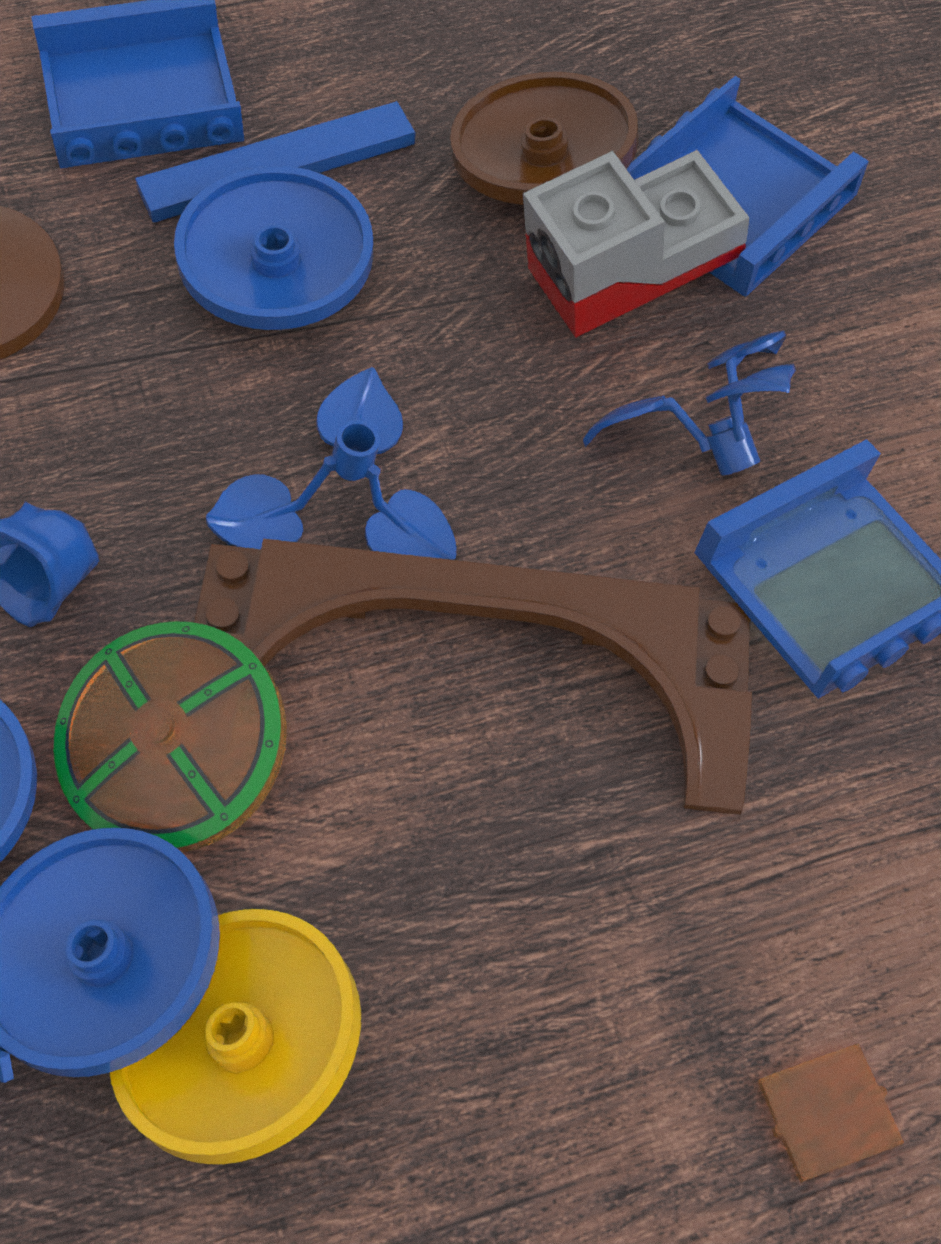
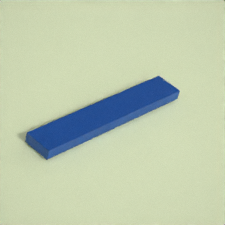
[135,101,415,223]

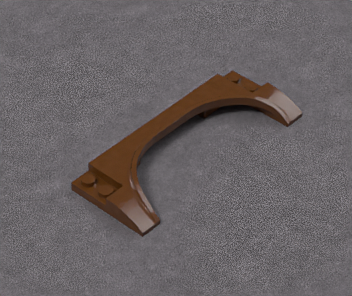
[170,538,752,815]

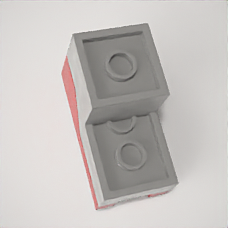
[523,150,749,338]

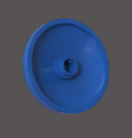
[174,166,373,330]
[0,828,220,1077]

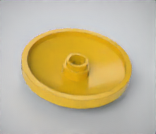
[109,909,361,1164]

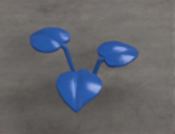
[583,331,796,476]
[206,367,457,560]

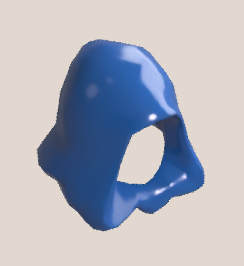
[0,502,99,627]

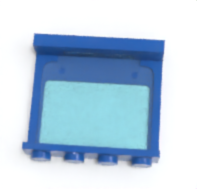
[694,439,941,699]

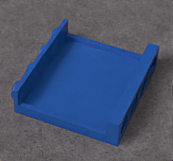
[31,0,245,169]
[626,76,869,297]

